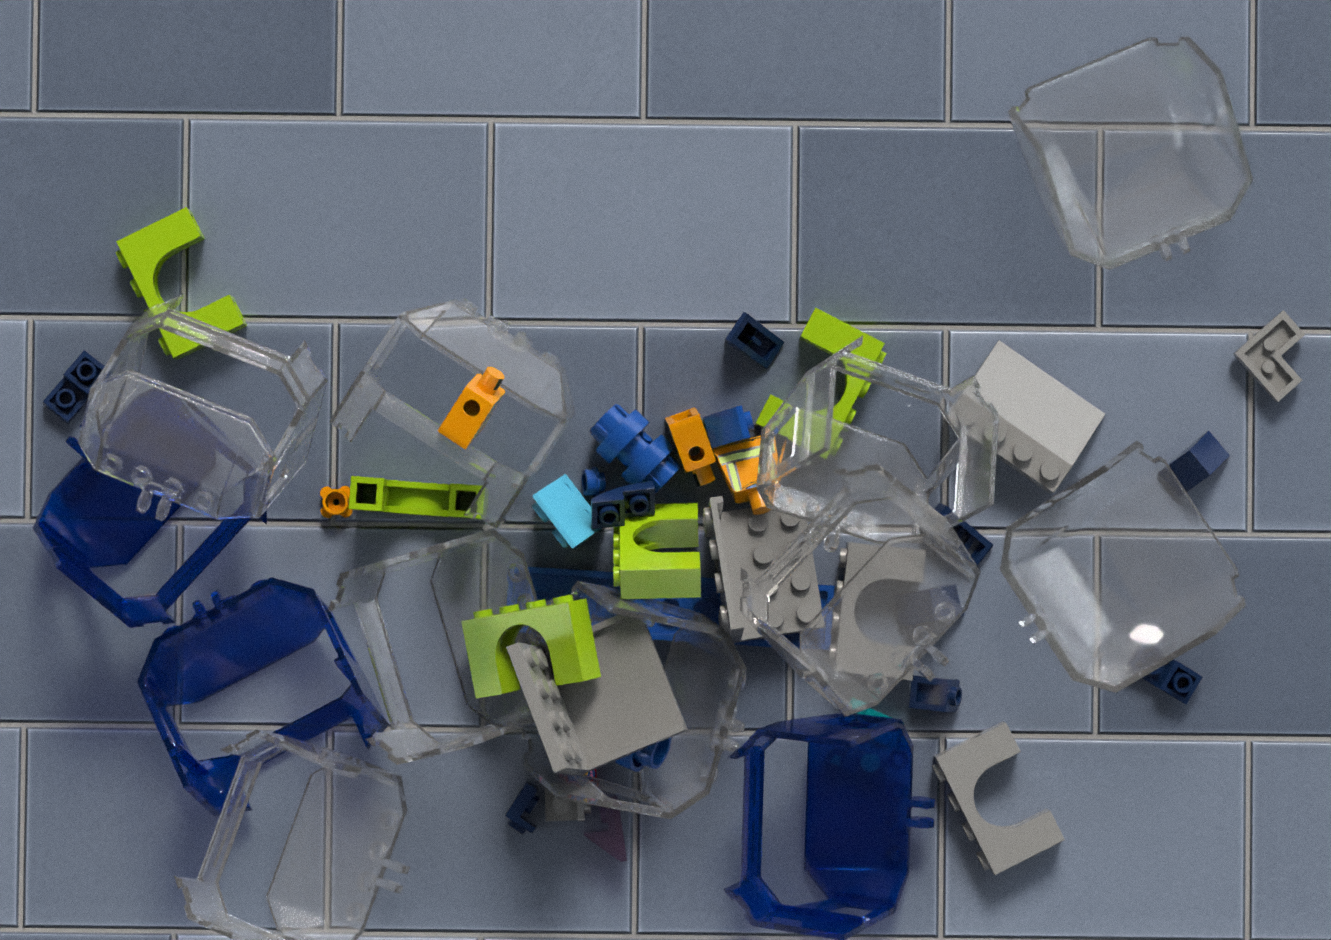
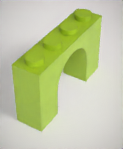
[116,207,247,360]
[755,307,887,460]
[349,476,487,520]
[613,503,701,599]
[461,594,601,698]

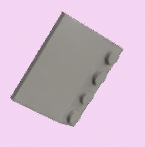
[943,340,1105,494]

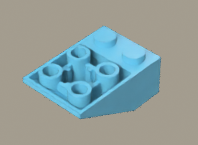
[532,474,602,550]

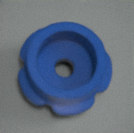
[581,466,606,497]

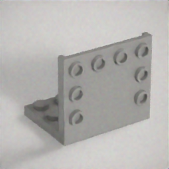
[702,496,825,644]
[506,607,688,775]

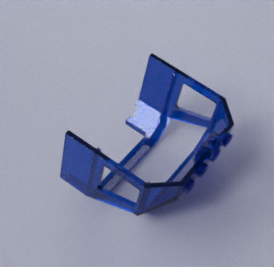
[33,383,267,628]
[137,577,389,816]
[724,712,935,940]

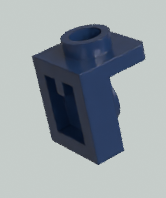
[909,675,962,712]
[505,781,540,834]

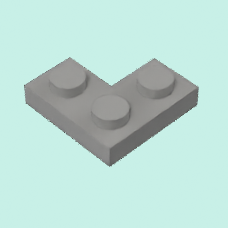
[1233,310,1305,402]

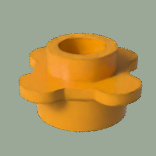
[320,486,353,518]

